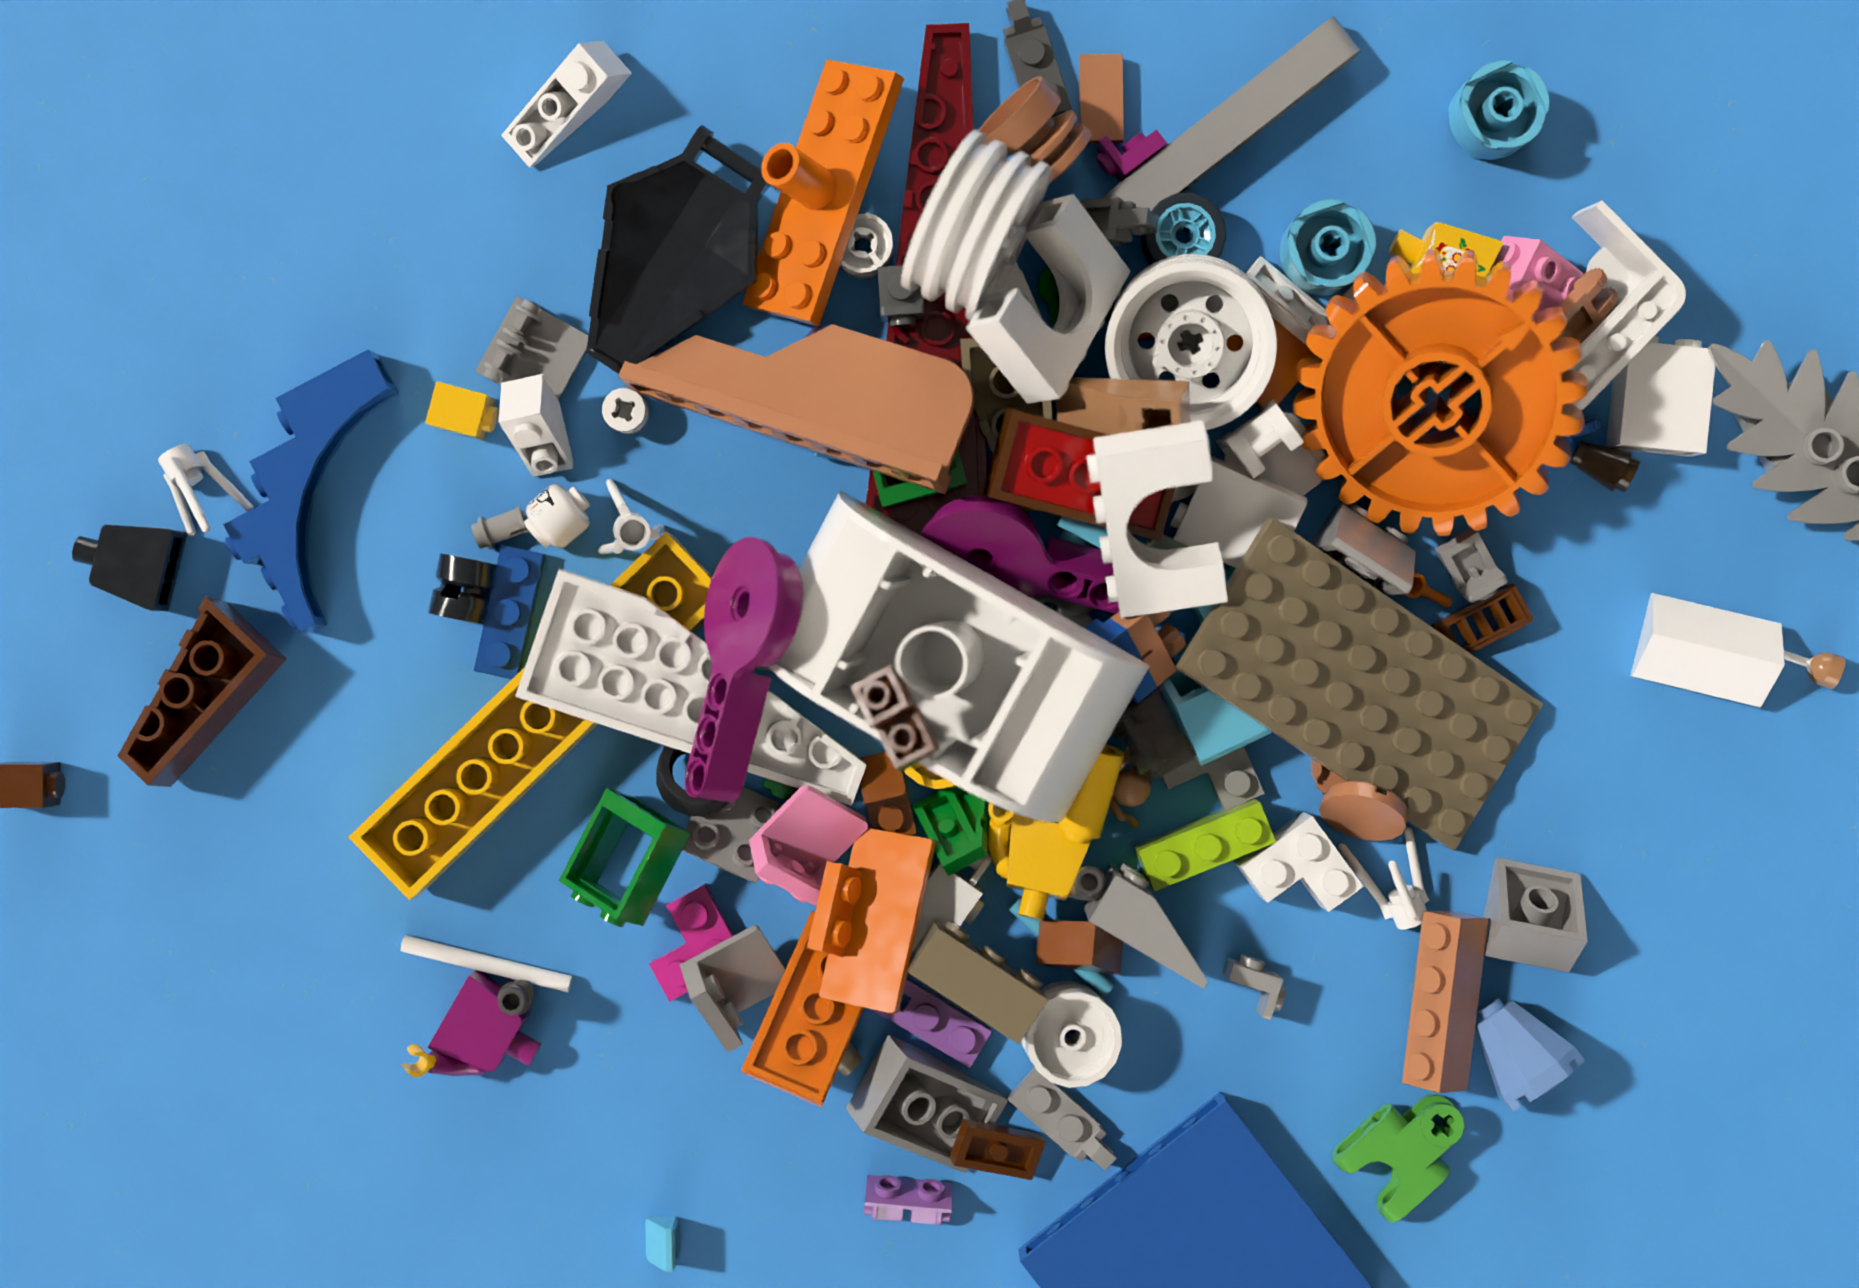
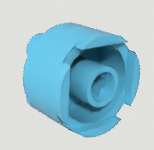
[1448,60,1550,160]
[1279,199,1376,296]

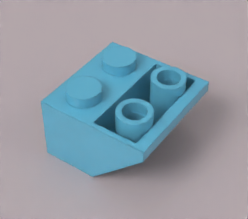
[1160,665,1272,766]

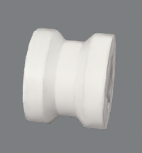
[602,388,649,434]

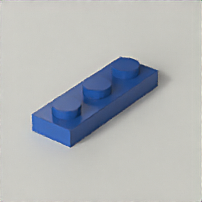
[474,545,546,679]

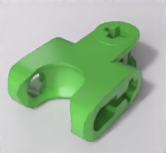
[1332,1094,1465,1222]

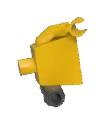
[988,802,1106,921]

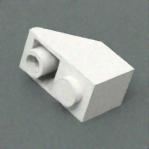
[498,374,574,477]

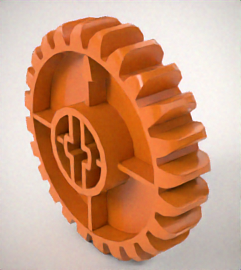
[1292,249,1588,536]

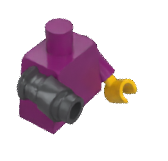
[401,970,542,1077]

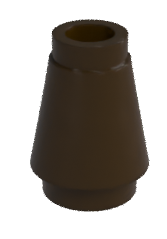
[1570,440,1640,492]

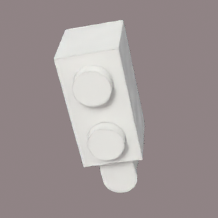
[912,853,992,951]

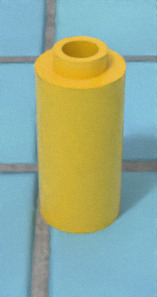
[1058,744,1124,844]

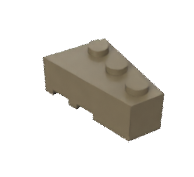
[907,920,1048,1044]

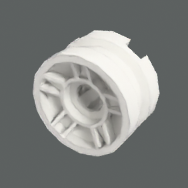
[840,212,893,279]

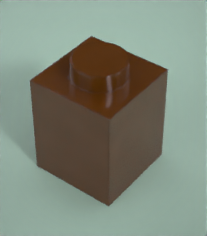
[0,762,65,808]

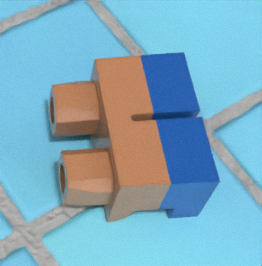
[1084,605,1186,703]

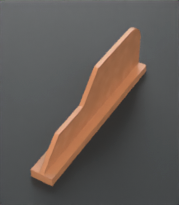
[618,324,974,494]

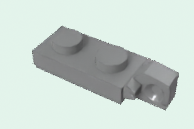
[1007,1067,1117,1171]

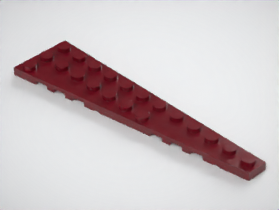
[865,23,987,535]

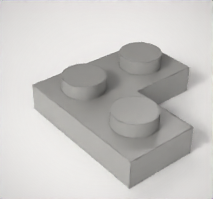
[1150,734,1265,811]

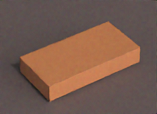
[1079,54,1124,144]

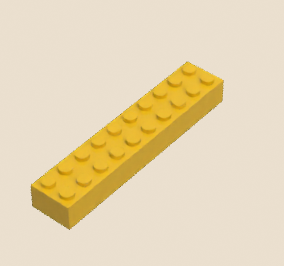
[348,531,713,900]

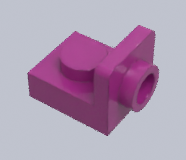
[1096,129,1167,182]

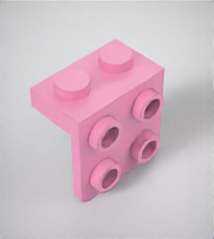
[1489,236,1584,313]
[749,785,868,906]

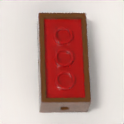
[983,407,1176,541]

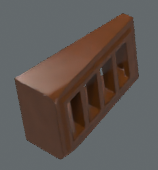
[1431,583,1534,654]

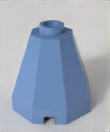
[1475,998,1585,1111]

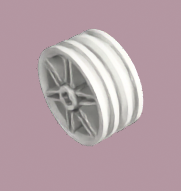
[901,130,1051,320]
[1105,254,1277,430]

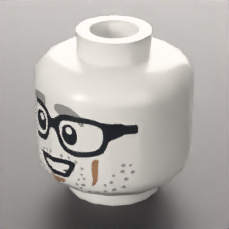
[524,484,590,548]

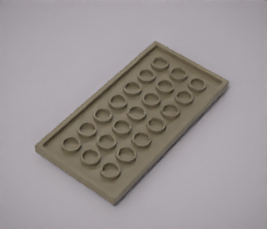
[1175,518,1543,851]

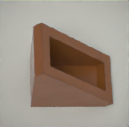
[1035,920,1123,975]

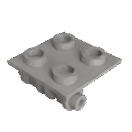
[475,296,588,401]
[682,787,783,884]

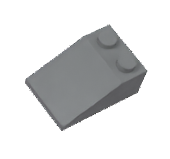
[1311,503,1416,595]
[1084,863,1208,989]
[845,1035,1008,1173]

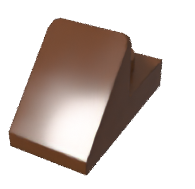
[860,751,917,835]

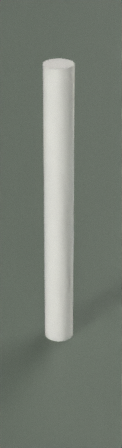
[400,935,573,993]

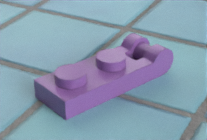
[871,977,992,1068]

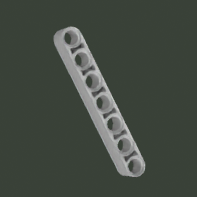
[1103,16,1361,211]

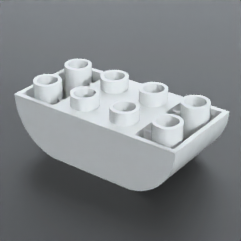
[768,491,1150,822]

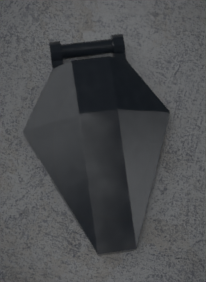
[585,125,770,374]

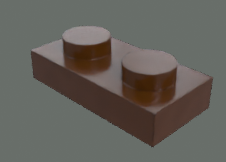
[949,1119,1046,1180]

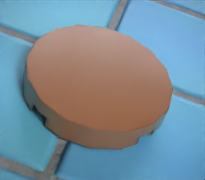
[1319,781,1409,841]

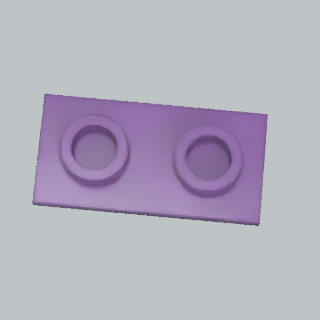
[864,1175,952,1226]

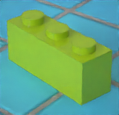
[1133,799,1276,891]

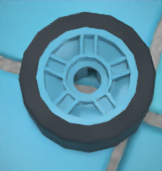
[1141,193,1226,265]

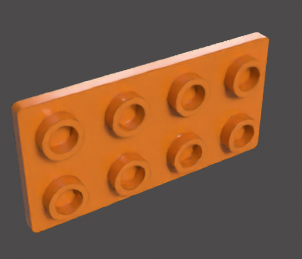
[807,828,936,1014]

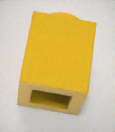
[425,381,498,441]

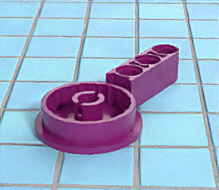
[920,495,1120,614]
[685,537,803,803]

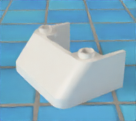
[1569,200,1686,410]

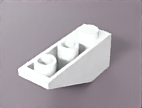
[501,41,632,168]

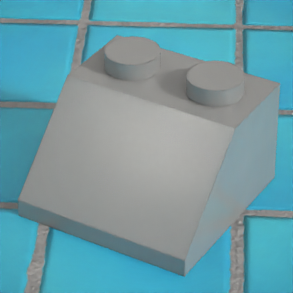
[1483,857,1588,973]

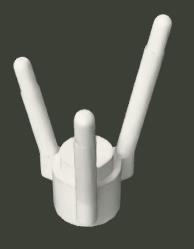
[158,444,254,536]
[598,479,665,554]
[1338,827,1429,930]

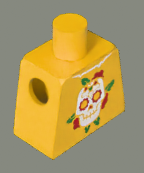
[1388,222,1503,277]

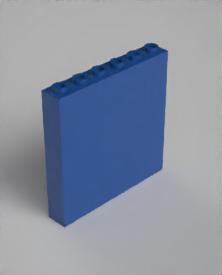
[1018,1092,1373,1288]

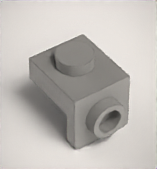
[1435,528,1508,603]
[1222,955,1286,1020]

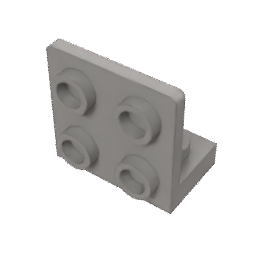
[680,925,786,1053]

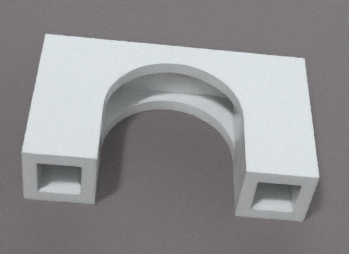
[966,194,1131,404]
[1087,420,1228,618]

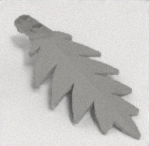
[1708,340,1859,541]

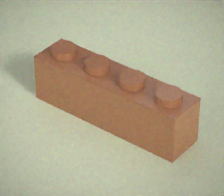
[1402,911,1489,1093]

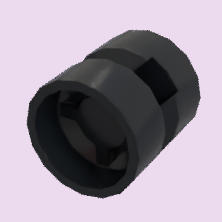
[428,553,497,624]

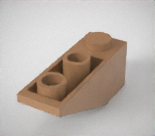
[1056,378,1190,435]

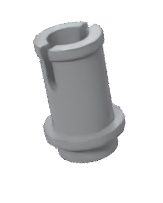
[471,506,530,550]

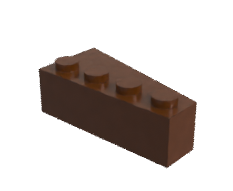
[118,596,287,787]

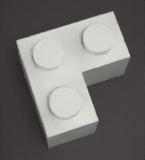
[1234,812,1364,912]

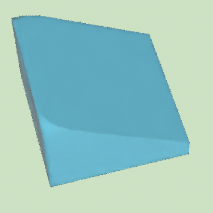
[645,1217,679,1272]

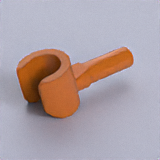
[1403,571,1452,608]

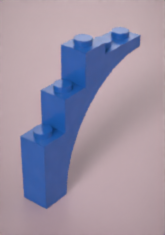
[223,350,399,633]

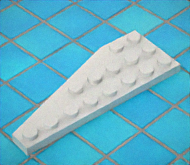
[515,568,866,806]

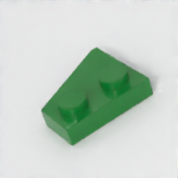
[912,786,990,876]

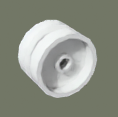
[1021,980,1122,1088]

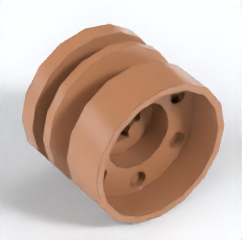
[978,76,1092,183]

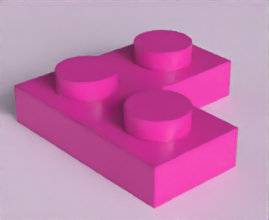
[649,883,734,1002]

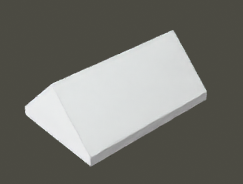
[1630,593,1785,707]

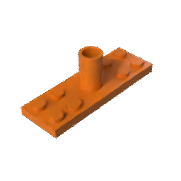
[742,59,904,327]

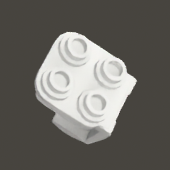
[1216,399,1325,496]

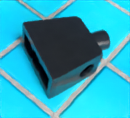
[72,524,187,611]

